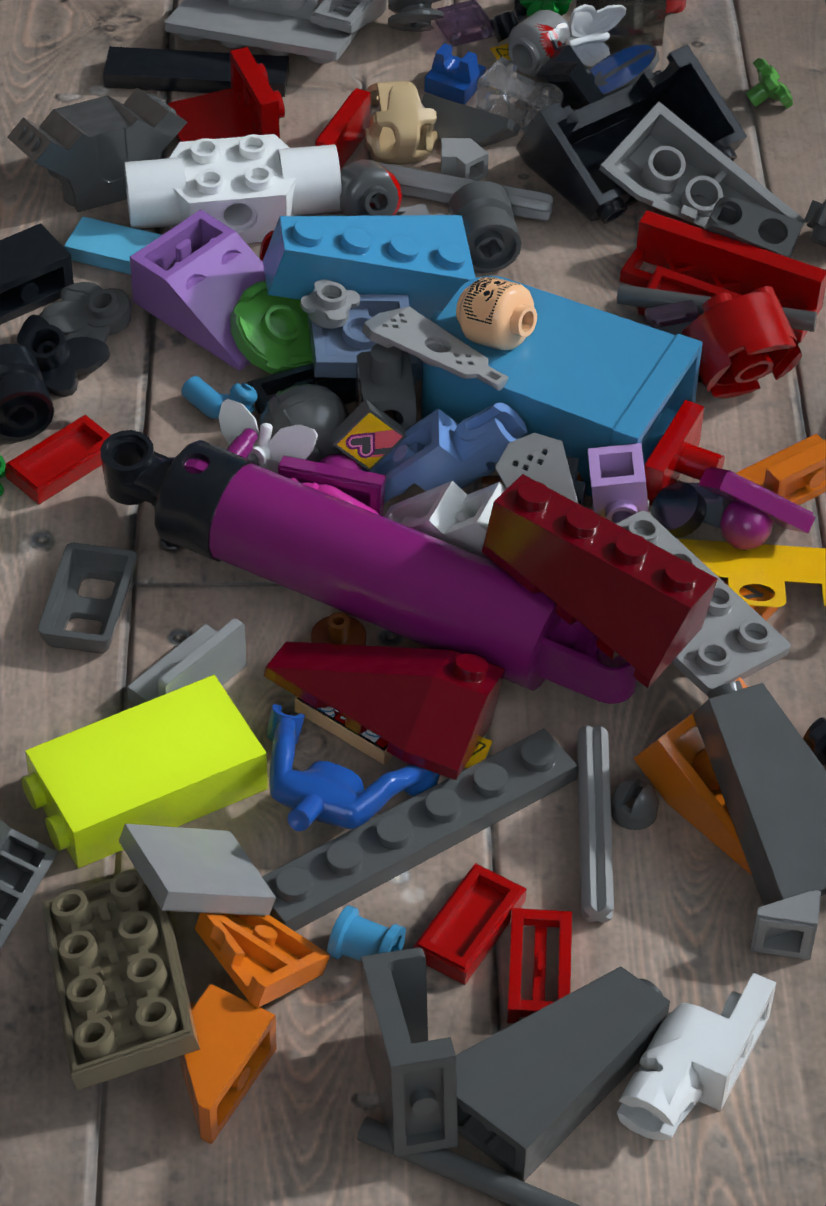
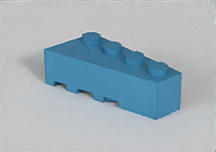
[263,215,476,320]

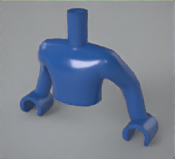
[265,704,440,832]

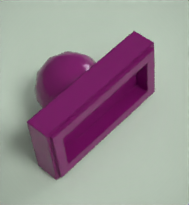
[278,454,386,516]
[698,467,816,551]

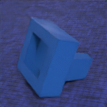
[424,43,486,105]

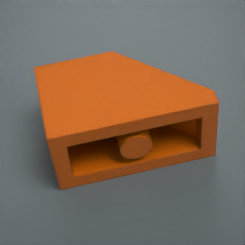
[179,984,277,1144]

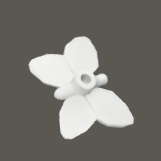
[565,4,626,67]
[218,399,318,474]

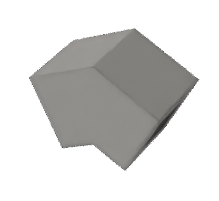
[441,138,489,180]

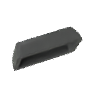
[38,542,137,654]

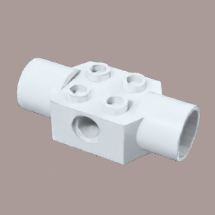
[124,134,342,243]

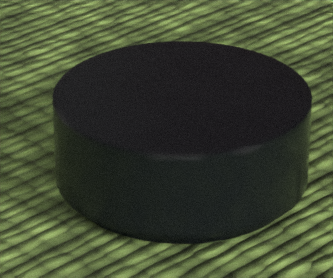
[651,482,707,538]

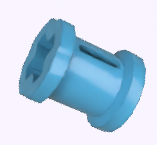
[327,905,406,962]

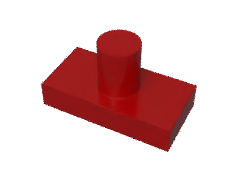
[644,400,725,506]

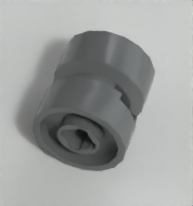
[448,181,522,273]

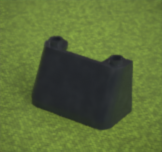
[516,45,747,224]

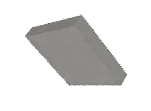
[119,824,276,916]

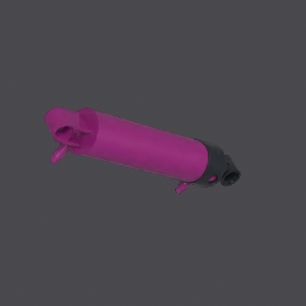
[100,428,637,704]

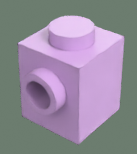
[588,443,649,524]

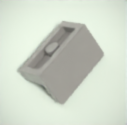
[127,618,247,706]

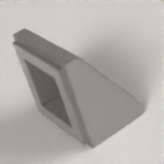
[750,890,821,960]

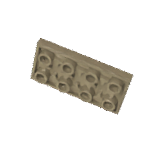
[41,870,200,1091]

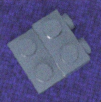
[307,293,422,388]

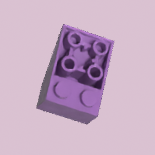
[130,209,266,371]

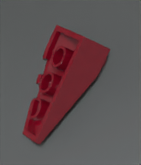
[264,641,505,780]

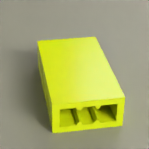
[21,674,268,869]

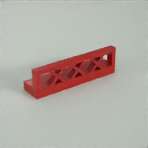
[620,210,826,343]

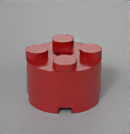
[682,286,802,399]

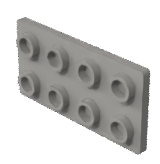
[164,0,359,63]
[616,511,791,695]

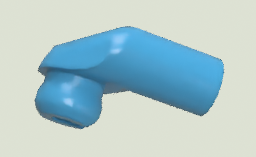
[181,376,258,419]

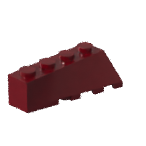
[482,474,718,689]

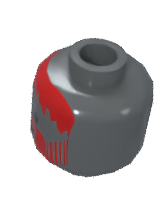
[340,159,402,216]

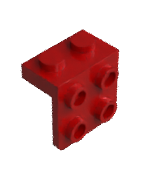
[167,47,285,142]

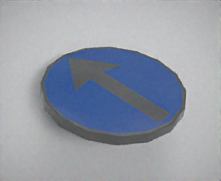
[590,44,659,97]

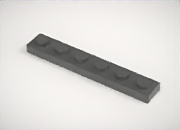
[262,728,578,931]

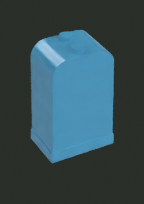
[421,276,703,497]

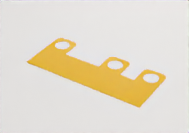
[677,538,826,607]

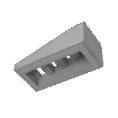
[311,0,387,34]

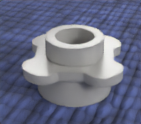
[300,279,360,329]

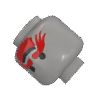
[509,10,573,77]

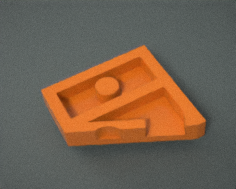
[194,913,330,1008]

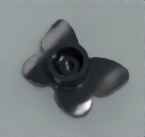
[17,314,110,397]

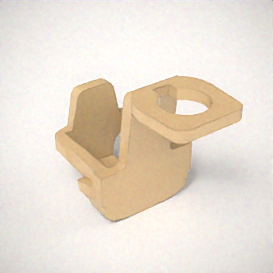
[365,81,437,164]

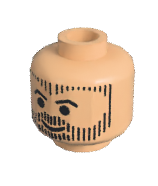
[456,277,537,350]

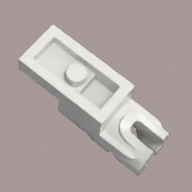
[617,973,776,1141]

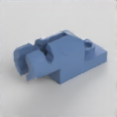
[362,402,527,503]

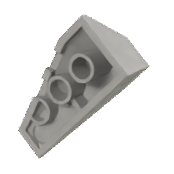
[599,102,805,227]

